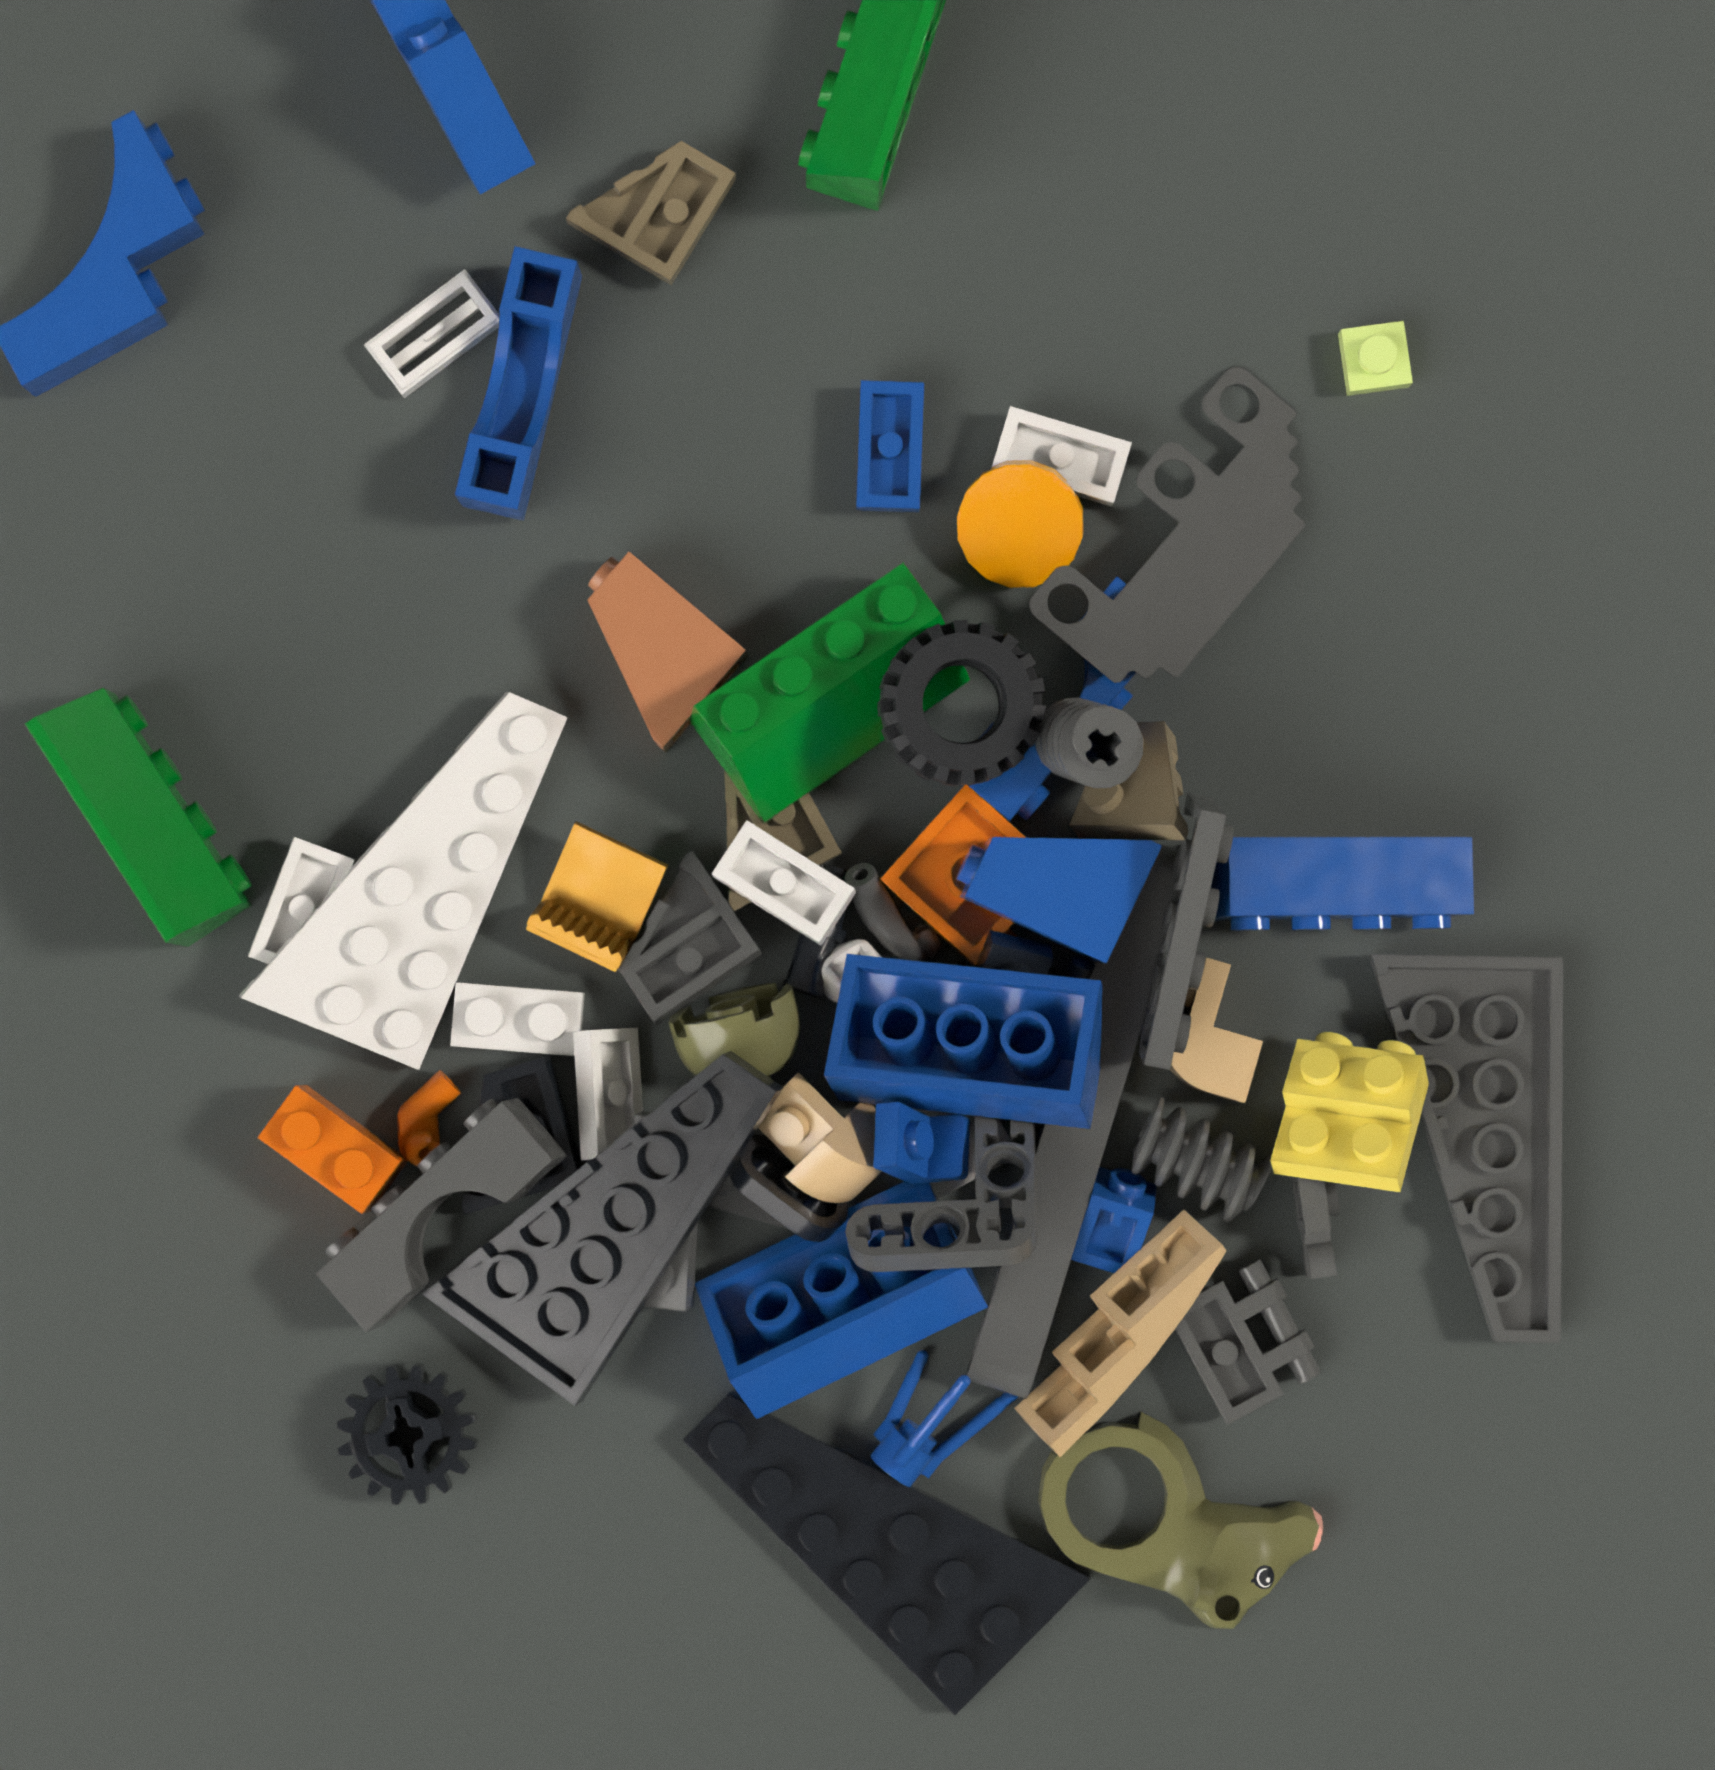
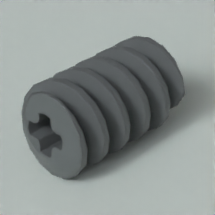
[1035,698,1143,788]
[1132,1097,1272,1223]

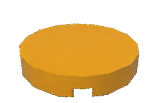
[957,460,1084,588]

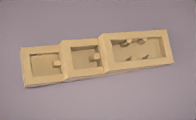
[1014,1210,1226,1457]

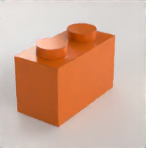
[257,1085,408,1214]

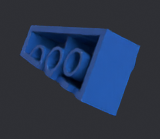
[1211,837,1474,931]

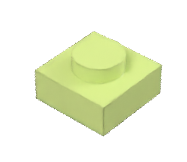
[1338,321,1413,396]

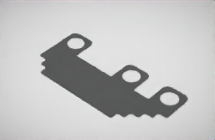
[1029,367,1305,683]

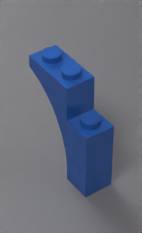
[370,0,536,195]
[0,110,205,397]

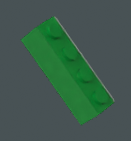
[798,0,946,211]
[690,562,970,824]
[25,688,252,947]

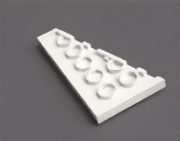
[239,692,568,1070]

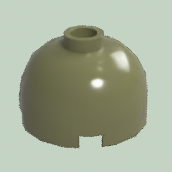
[668,983,800,1079]

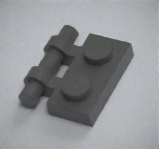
[1175,1259,1321,1425]

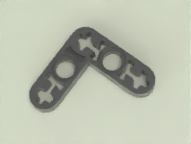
[845,1116,1038,1272]

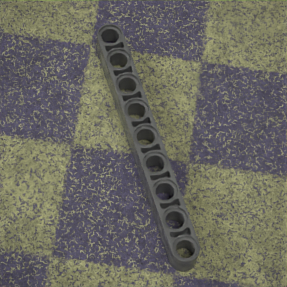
[966,843,1181,1399]

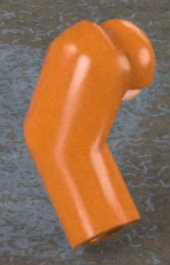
[397,1070,461,1167]

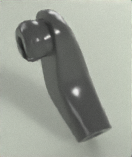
[845,863,941,962]

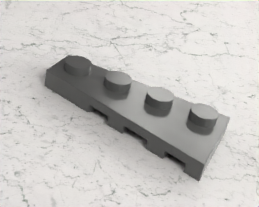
[1138,792,1234,1070]

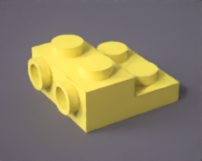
[1270,1032,1429,1192]

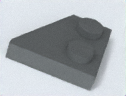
[619,851,762,1025]

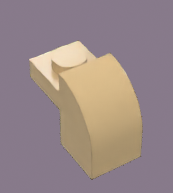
[1170,957,1263,1103]
[758,1072,882,1203]

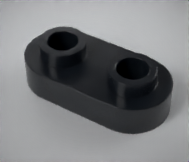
[729,1135,848,1242]

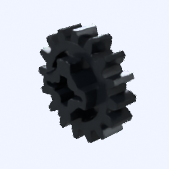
[337,1363,478,1505]

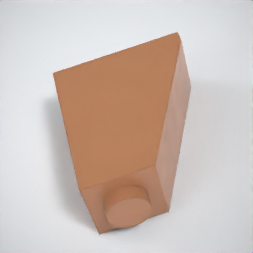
[587,551,748,753]

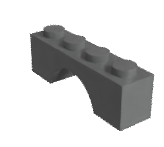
[316,1098,568,1332]

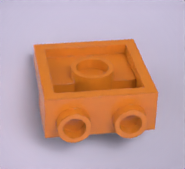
[880,785,1026,966]

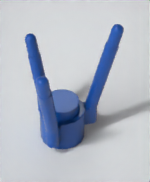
[870,1350,1019,1488]

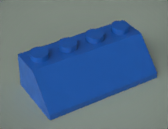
[824,954,1102,1129]
[695,1181,988,1419]

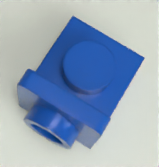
[873,1102,970,1184]
[1071,1167,1157,1273]

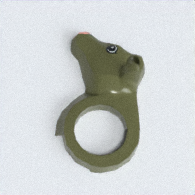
[1038,1412,1323,1629]

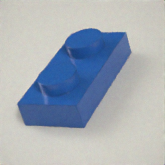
[856,380,924,512]

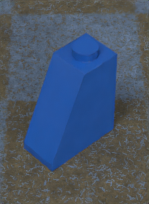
[956,837,1162,964]

